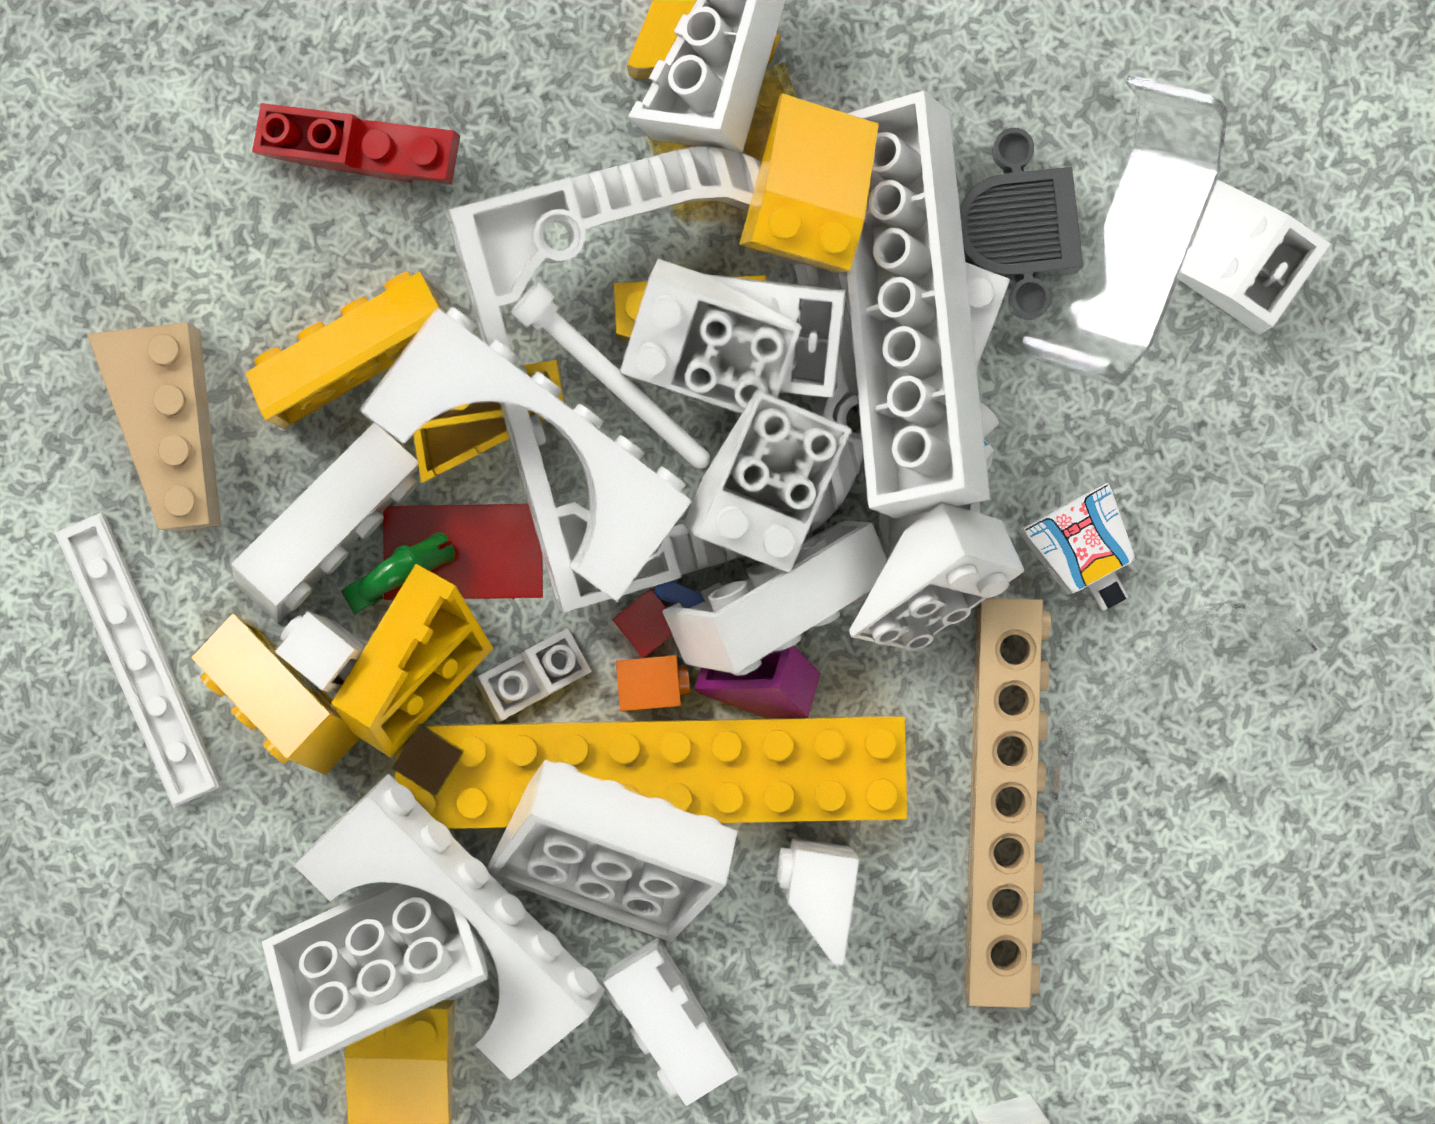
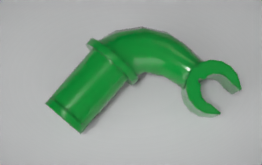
[341,532,455,615]

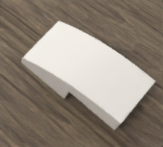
[474,628,592,723]

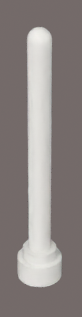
[510,282,710,469]

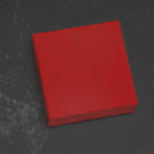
[612,588,673,658]

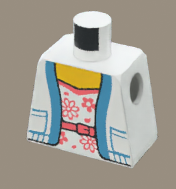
[1018,483,1135,611]

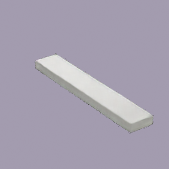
[55,513,222,808]

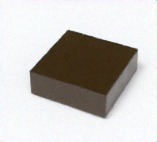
[392,724,465,796]

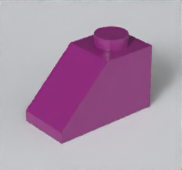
[694,646,821,718]

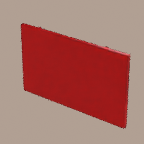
[383,504,543,600]

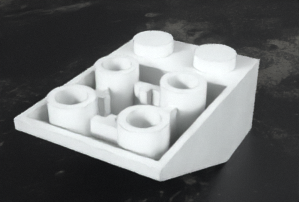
[1137,168,1330,335]
[620,259,802,413]
[705,274,846,398]
[683,390,852,573]
[849,503,1024,651]

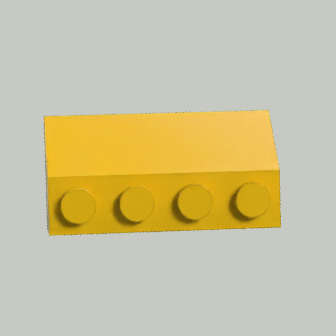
[245,271,446,429]

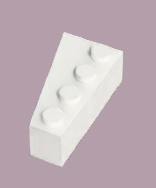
[628,0,785,153]
[231,422,419,624]
[662,521,887,676]

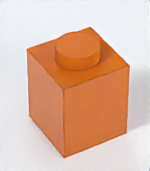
[616,655,690,711]

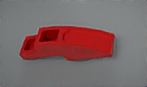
[252,103,461,185]

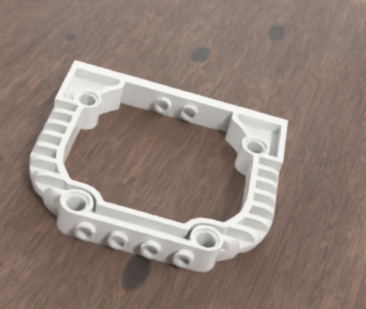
[446,146,864,613]

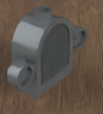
[959,128,1083,320]

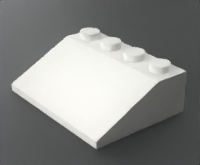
[487,760,738,942]
[262,883,488,1070]

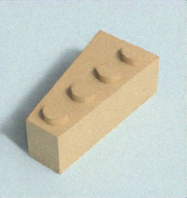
[87,322,221,532]

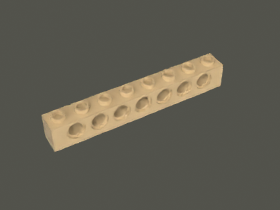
[964,598,1051,1008]

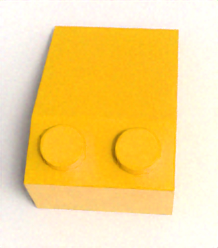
[739,94,879,273]
[344,1000,455,1124]

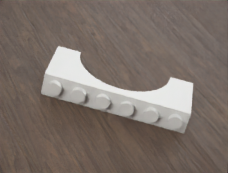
[359,307,692,602]
[294,773,605,1080]

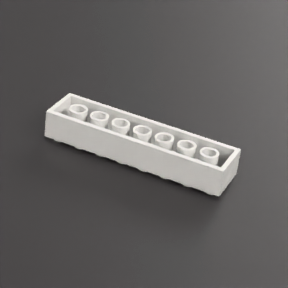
[847,91,990,519]

